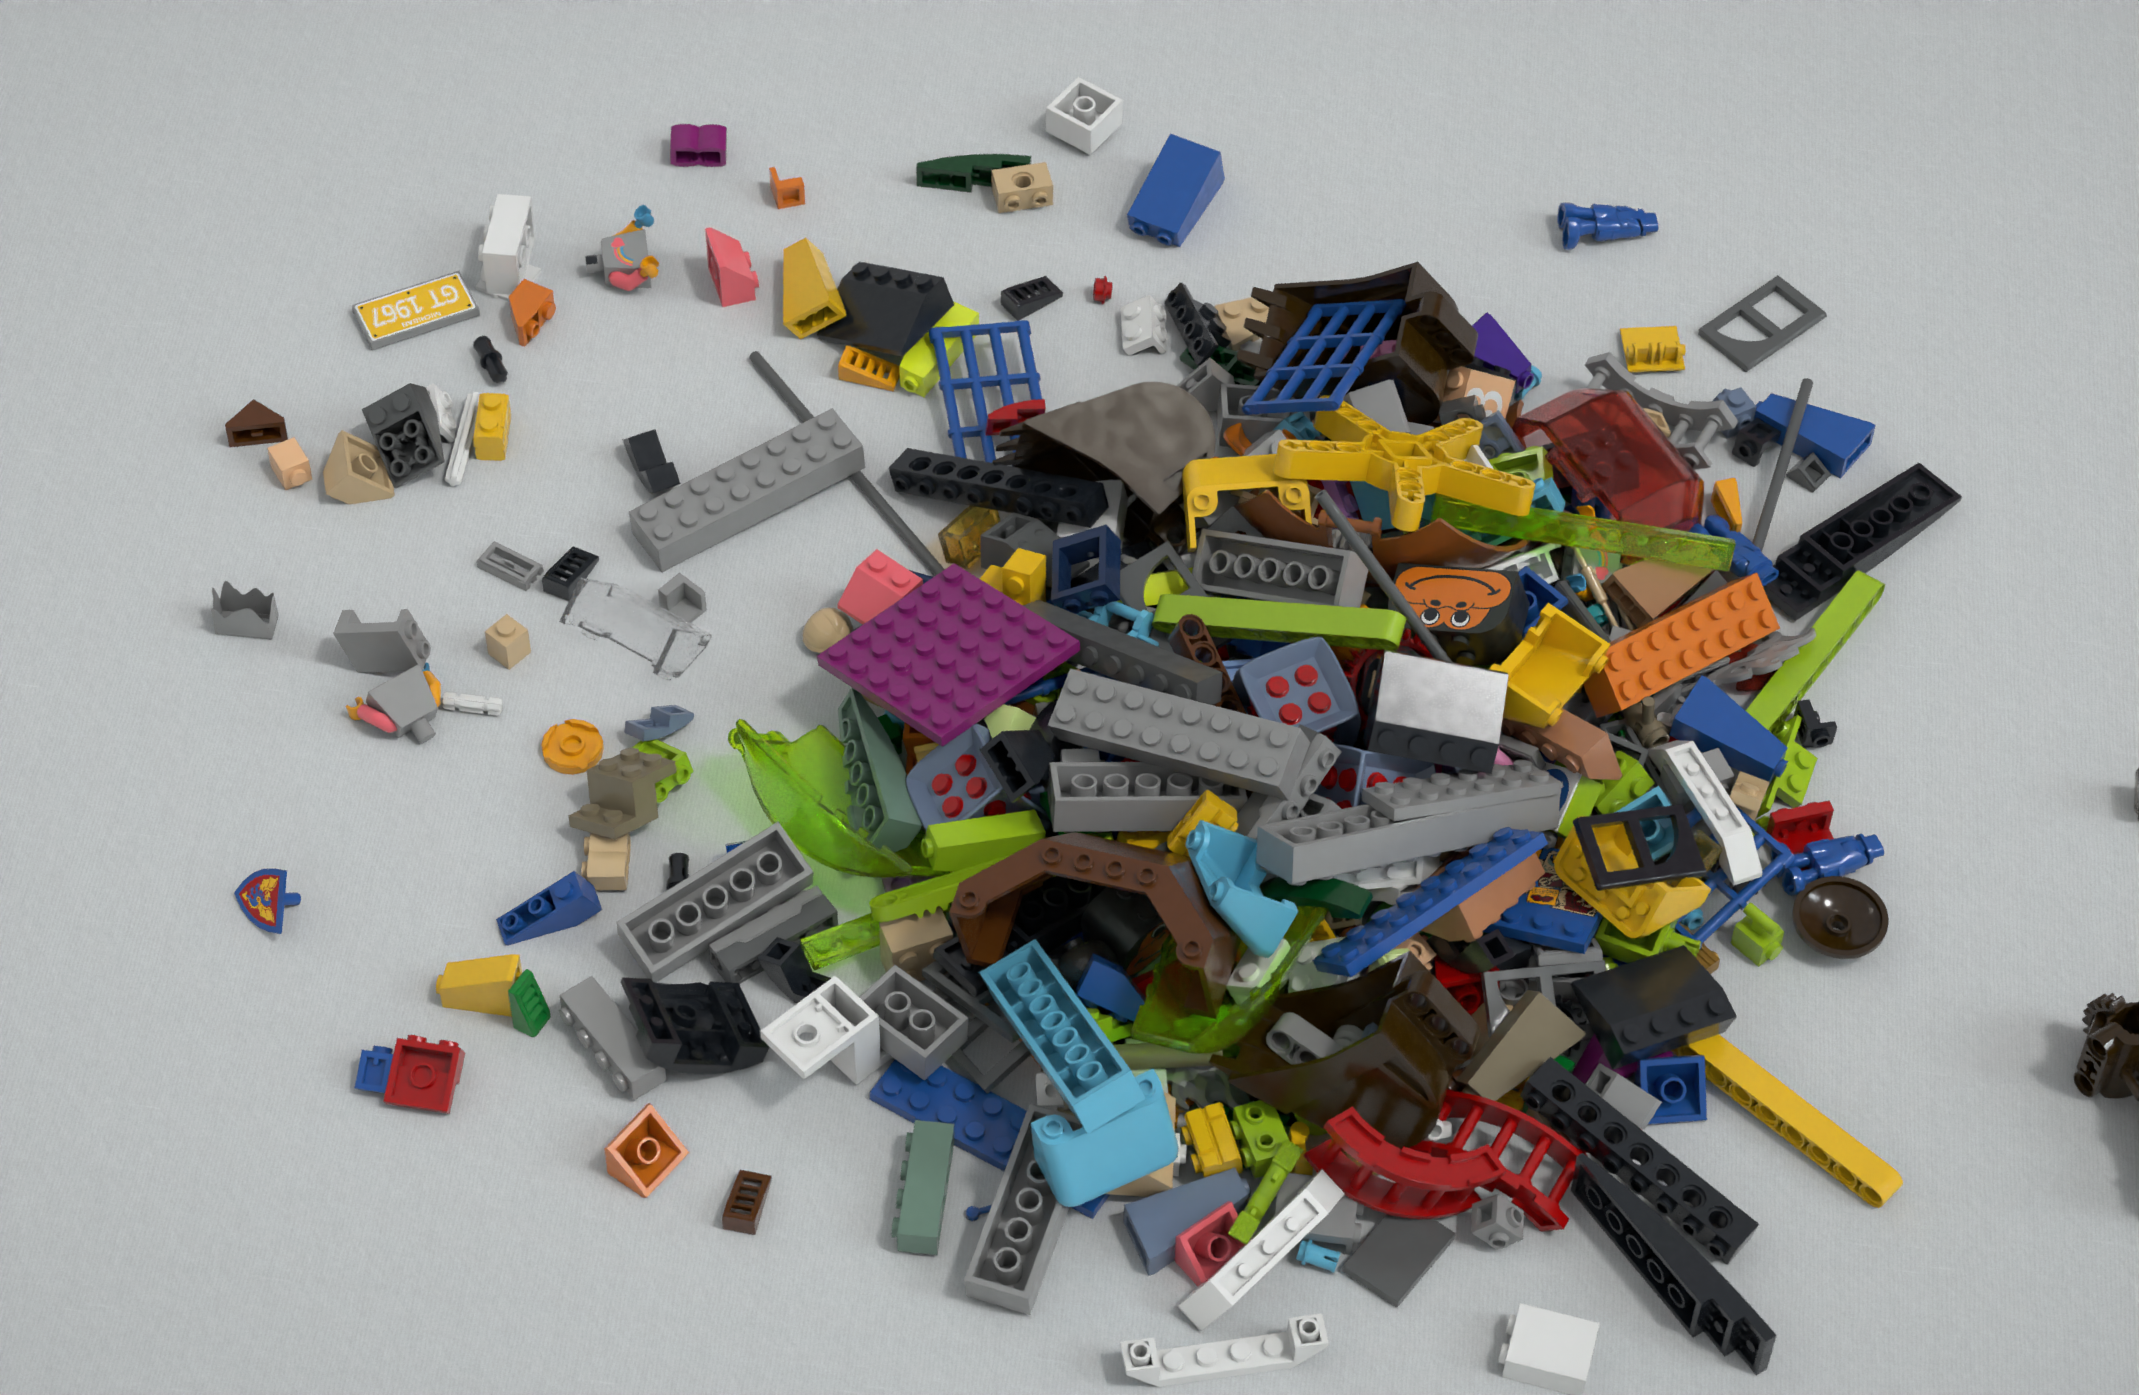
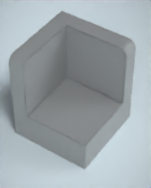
[658,573,707,627]

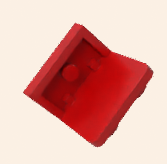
[1766,800,1834,871]

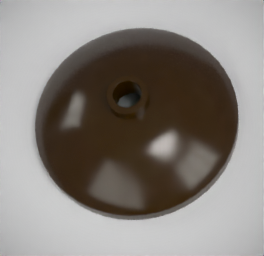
[1792,876,1889,959]

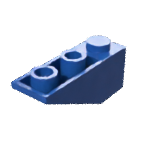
[496,871,602,946]
[1076,953,1168,1036]

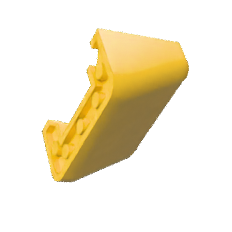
[1489,603,1611,729]
[1554,816,1711,938]

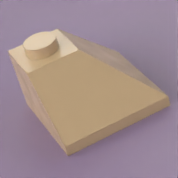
[323,430,395,505]

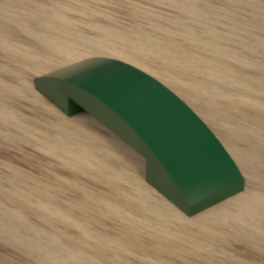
[1259,876,1373,919]

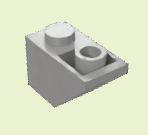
[1585,1063,1662,1130]

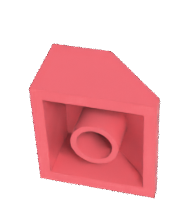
[705,227,759,307]
[837,549,923,624]

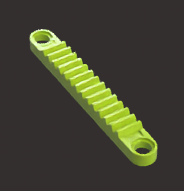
[869,831,1114,922]

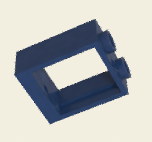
[1051,524,1121,614]

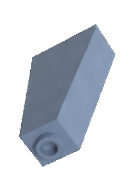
[1123,1168,1251,1276]

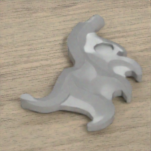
[1706,628,1817,686]

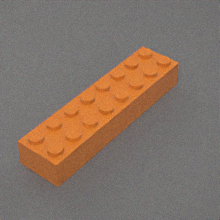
[1583,573,1780,718]

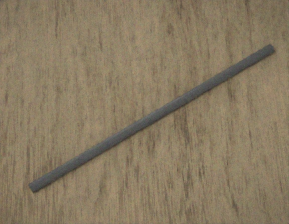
[749,351,945,576]
[1728,378,1813,658]
[1315,490,1505,735]

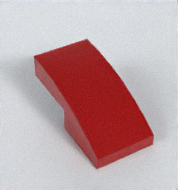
[985,399,1046,436]

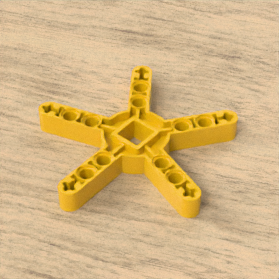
[1273,396,1536,532]

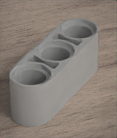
[1266,1012,1344,1064]

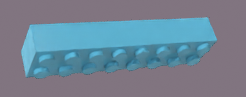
[979,939,1146,1134]

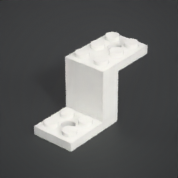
[760,975,893,1085]

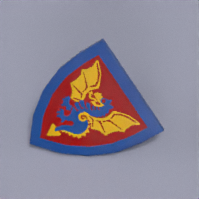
[234,868,301,934]

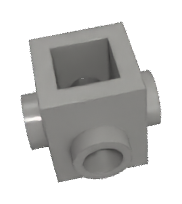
[1471,1194,1524,1250]

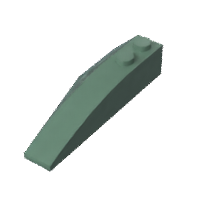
[838,688,922,863]

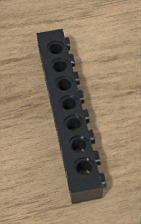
[888,448,1109,528]
[1519,1057,1759,1265]

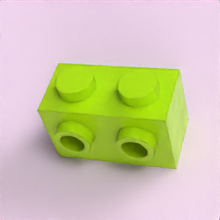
[1229,1100,1289,1179]

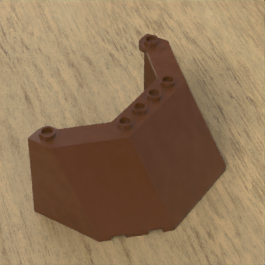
[949,832,1241,1019]

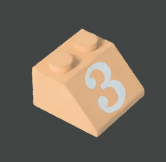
[1436,366,1515,422]

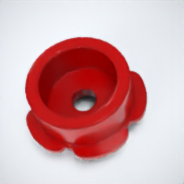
[1093,276,1112,304]

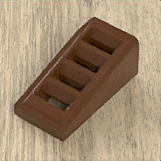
[722,1170,772,1235]

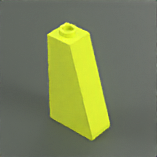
[899,301,979,397]

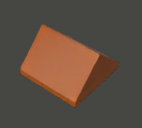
[604,1103,689,1198]

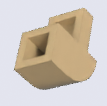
[1730,771,1770,821]

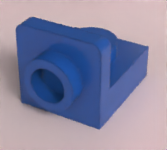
[355,1046,393,1094]

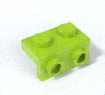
[1593,751,1654,815]

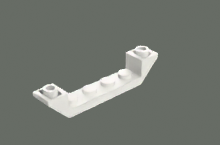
[1648,740,1763,886]
[1261,856,1440,889]
[1178,1169,1345,1331]
[1120,1313,1329,1387]

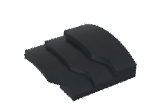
[620,977,769,1075]

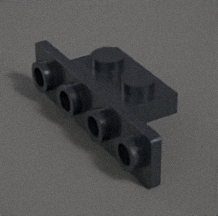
[1164,282,1232,366]

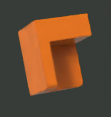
[769,167,805,209]

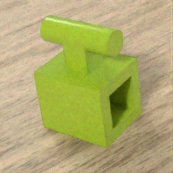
[1730,902,1784,967]

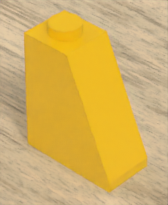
[436,954,522,1017]

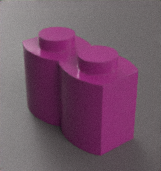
[670,124,727,167]

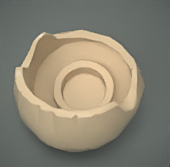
[803,607,854,653]

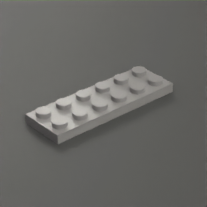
[1362,760,1561,821]

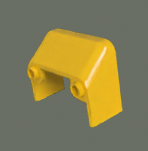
[1182,454,1312,552]

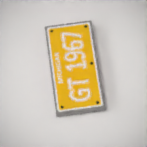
[352,271,480,350]

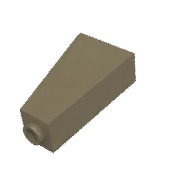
[1456,990,1586,1101]

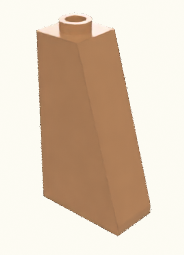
[1601,539,1723,628]

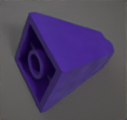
[1472,312,1534,393]

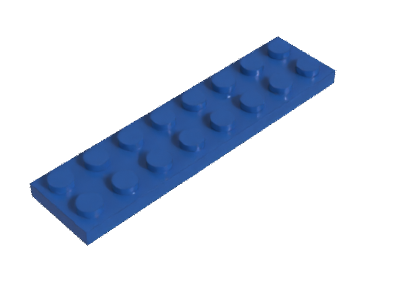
[1312,827,1548,977]
[869,1059,1110,1219]

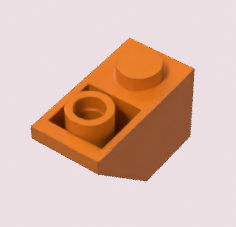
[509,279,556,347]

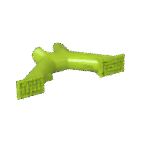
[1228,1139,1304,1245]

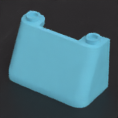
[1186,820,1298,958]
[1031,1069,1178,1207]

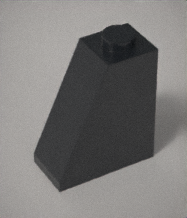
[980,730,1055,802]

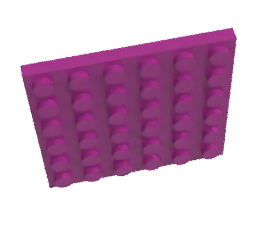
[817,564,1081,747]

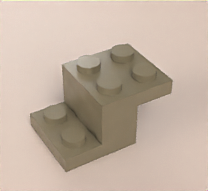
[568,748,676,840]

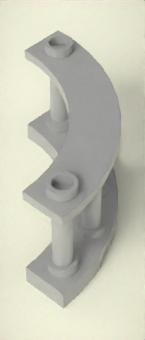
[1560,352,1738,470]

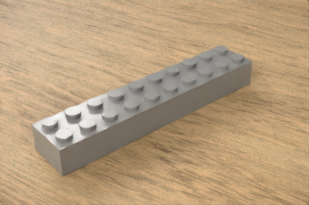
[1256,794,1560,886]

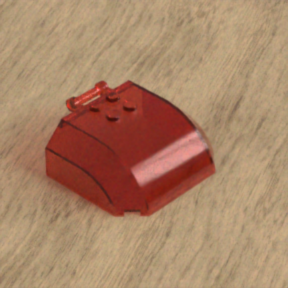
[1511,388,1705,565]

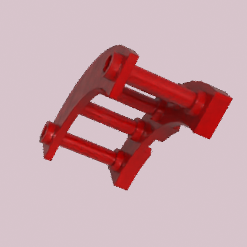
[1410,1090,1588,1231]
[1303,1107,1507,1219]

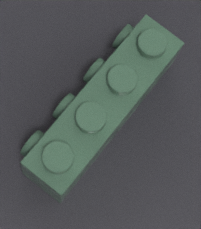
[891,1120,955,1255]

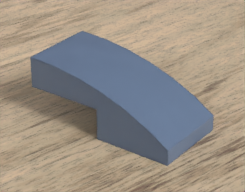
[624,705,694,741]

